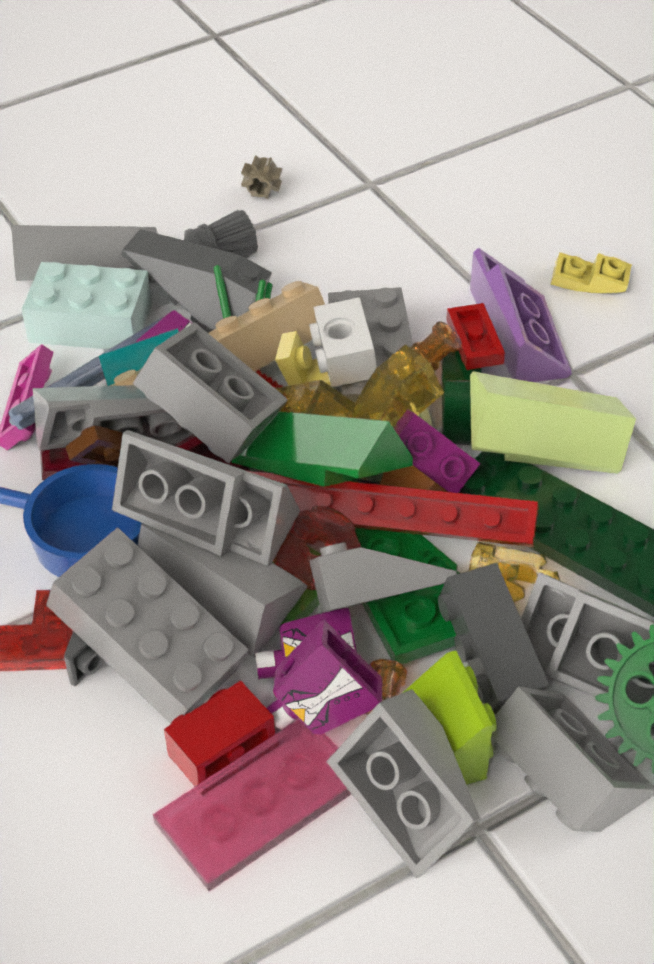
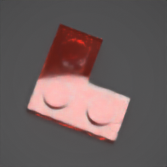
[0,590,73,672]

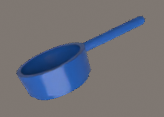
[0,464,143,577]

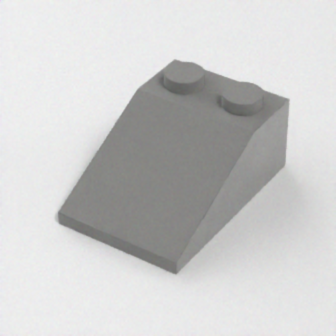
[327,689,480,878]

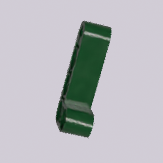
[441,330,482,445]

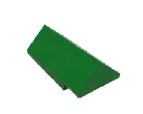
[232,411,413,487]

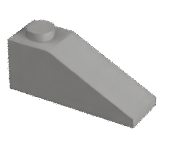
[309,542,457,613]

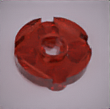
[274,506,361,590]

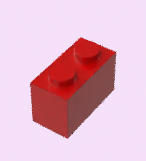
[164,680,276,793]

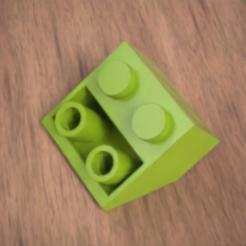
[402,650,497,785]

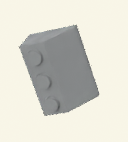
[133,322,288,463]
[492,686,654,832]

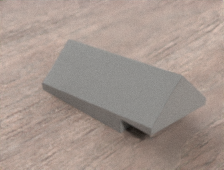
[11,225,159,283]
[33,385,193,451]
[112,430,300,566]
[137,524,308,658]
[521,572,654,704]

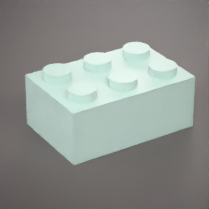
[21,262,152,350]

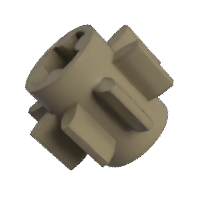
[241,155,283,199]

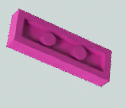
[0,344,54,451]

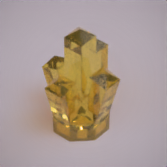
[468,541,560,602]

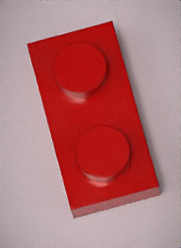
[446,303,505,370]

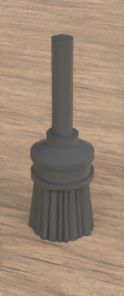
[128,210,258,270]

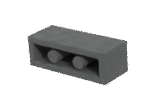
[438,563,549,715]

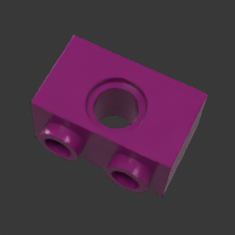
[393,409,480,493]

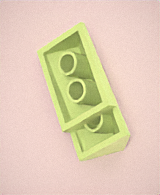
[470,372,636,474]

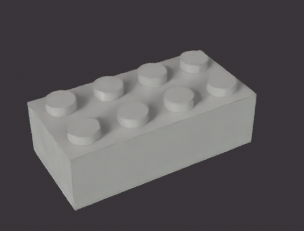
[328,287,422,418]
[46,527,249,724]

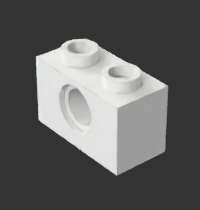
[309,297,378,387]

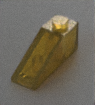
[346,344,444,427]

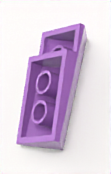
[470,248,572,382]

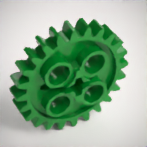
[595,624,654,774]

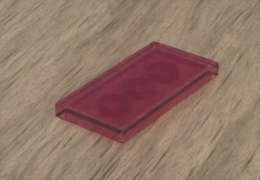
[152,719,351,892]

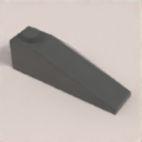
[121,229,272,333]

